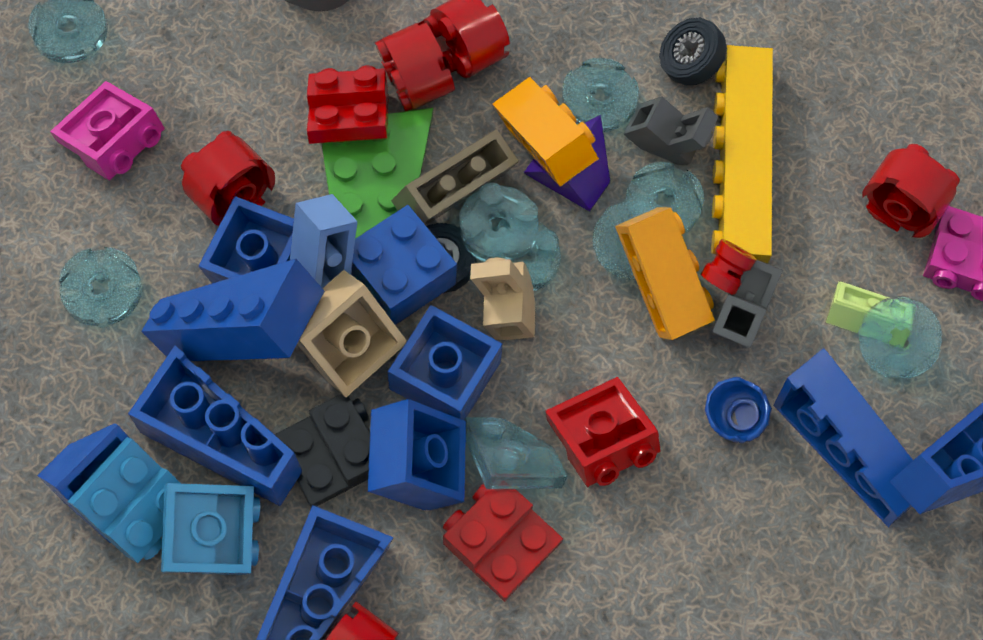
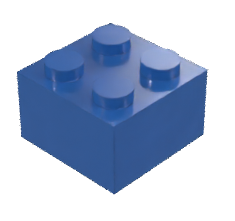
[198,196,294,283]
[351,205,457,325]
[388,305,503,421]
[368,399,466,510]

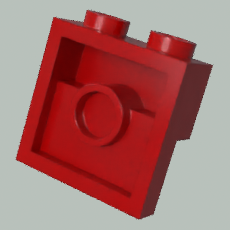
[307,65,389,144]
[545,377,661,487]
[443,477,563,602]

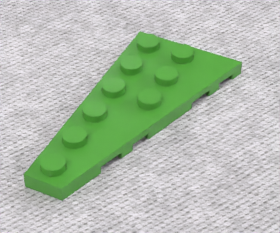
[321,108,433,239]

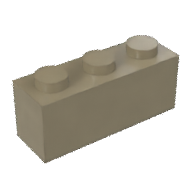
[391,129,519,225]

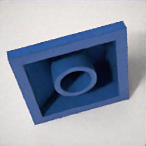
[37,423,129,543]

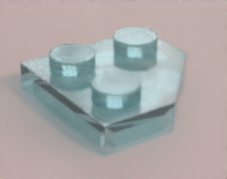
[464,417,568,489]

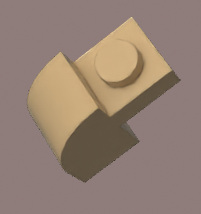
[470,257,535,340]

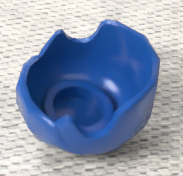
[705,377,772,443]

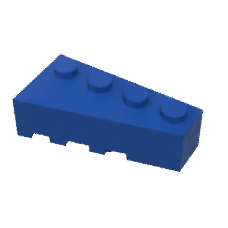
[141,259,325,361]
[128,346,302,506]
[773,348,913,527]
[890,403,983,514]
[256,505,393,640]

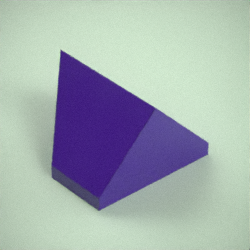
[524,115,610,212]

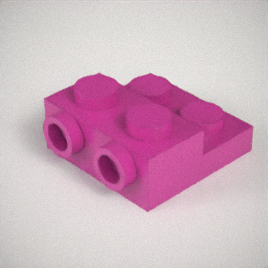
[50,81,165,181]
[923,206,983,301]

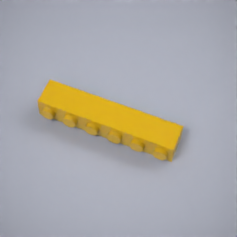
[711,45,773,264]

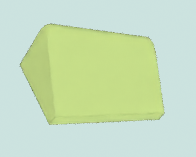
[826,281,915,348]

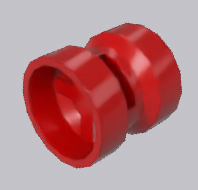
[700,239,757,295]

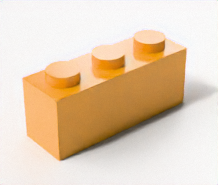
[492,77,599,186]
[615,207,715,340]

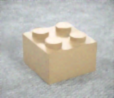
[297,270,407,397]

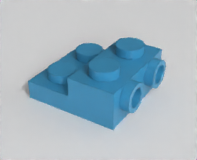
[67,437,180,563]
[161,483,260,575]

